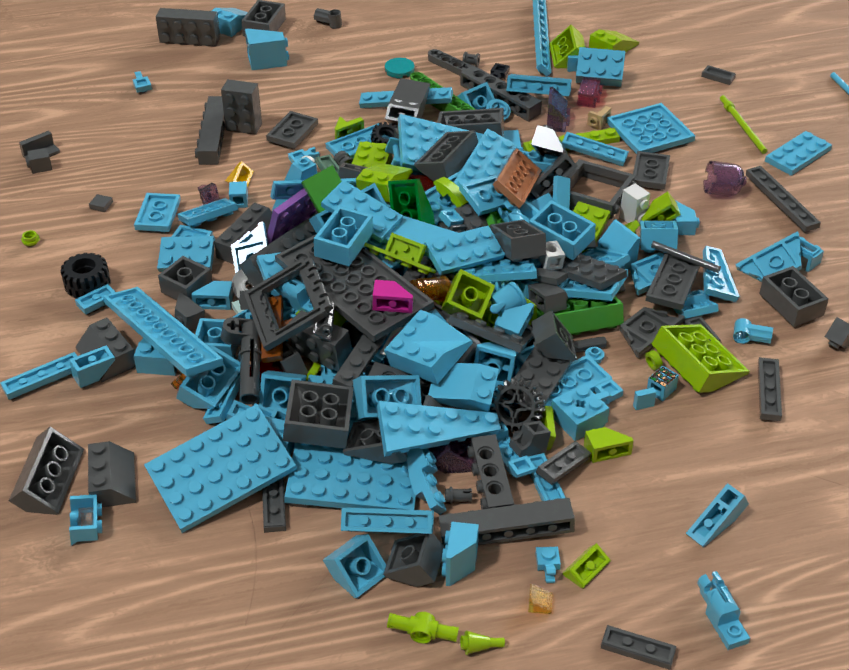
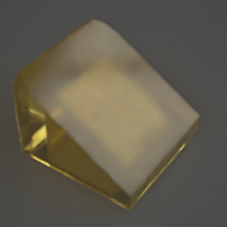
[528,584,553,614]

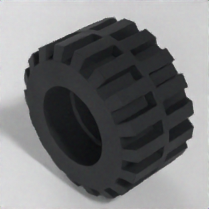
[60,253,111,298]

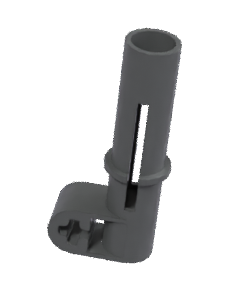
[220,317,262,405]

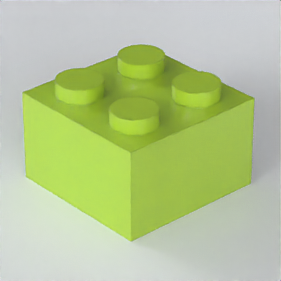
[441,269,495,320]

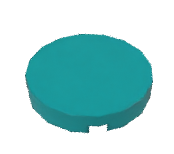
[385,58,415,78]

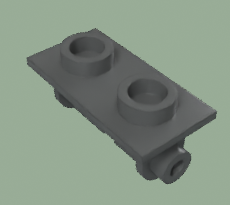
[312,301,336,342]

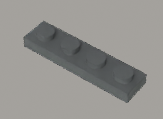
[448,312,527,353]
[758,357,782,421]

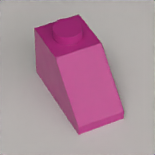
[372,280,413,313]

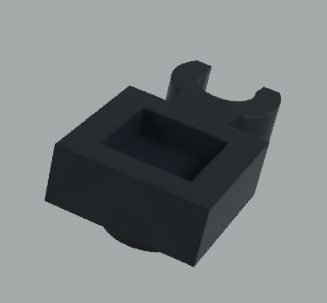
[490,63,510,79]

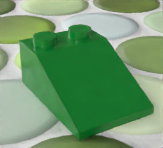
[388,179,435,225]

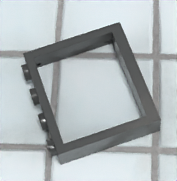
[567,159,637,220]

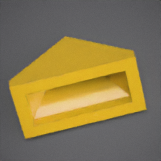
[225,161,254,187]

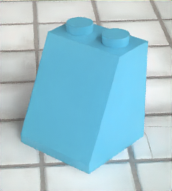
[245,29,289,70]

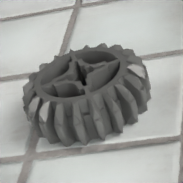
[490,377,545,433]

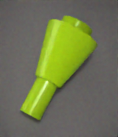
[460,630,505,655]

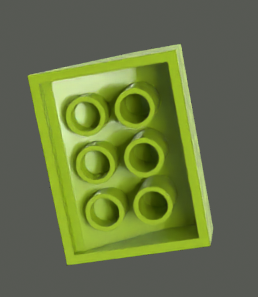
[652,324,750,393]

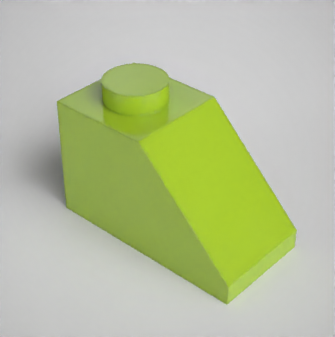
[641,192,681,221]
[584,427,634,463]

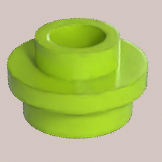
[21,230,40,246]

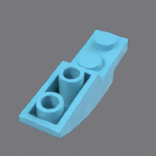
[407,448,447,515]

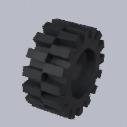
[371,122,397,144]

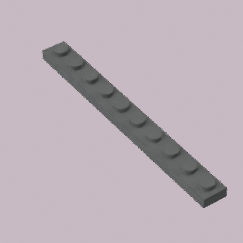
[332,256,434,387]

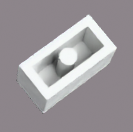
[619,183,650,224]

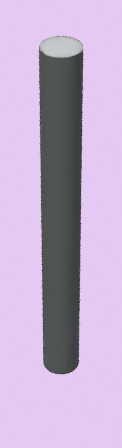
[651,241,721,273]

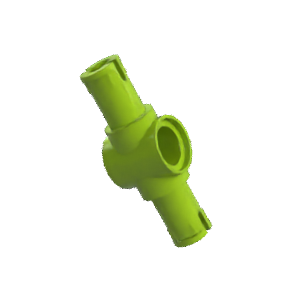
[387,612,459,644]

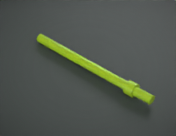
[720,95,768,154]

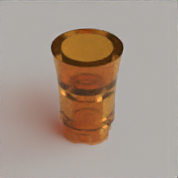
[410,275,451,302]

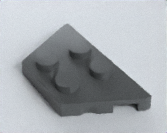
[620,307,685,358]

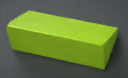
[562,543,611,588]

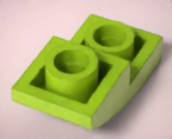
[433,177,468,208]

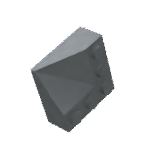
[283,380,353,449]

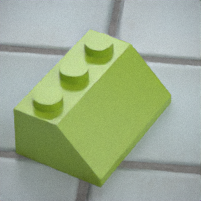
[549,25,586,69]

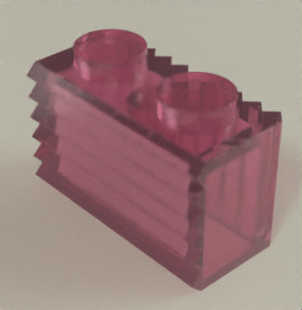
[577,77,603,108]

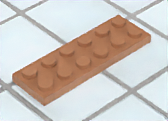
[492,148,542,208]

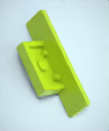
[364,232,436,275]

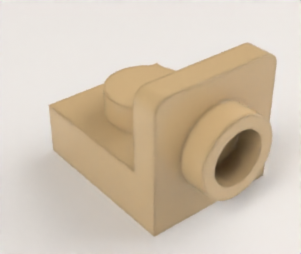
[587,106,611,130]

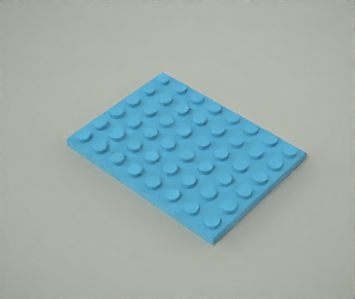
[284,375,416,510]

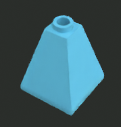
[474,341,516,387]

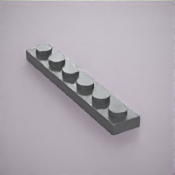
[746,166,821,232]

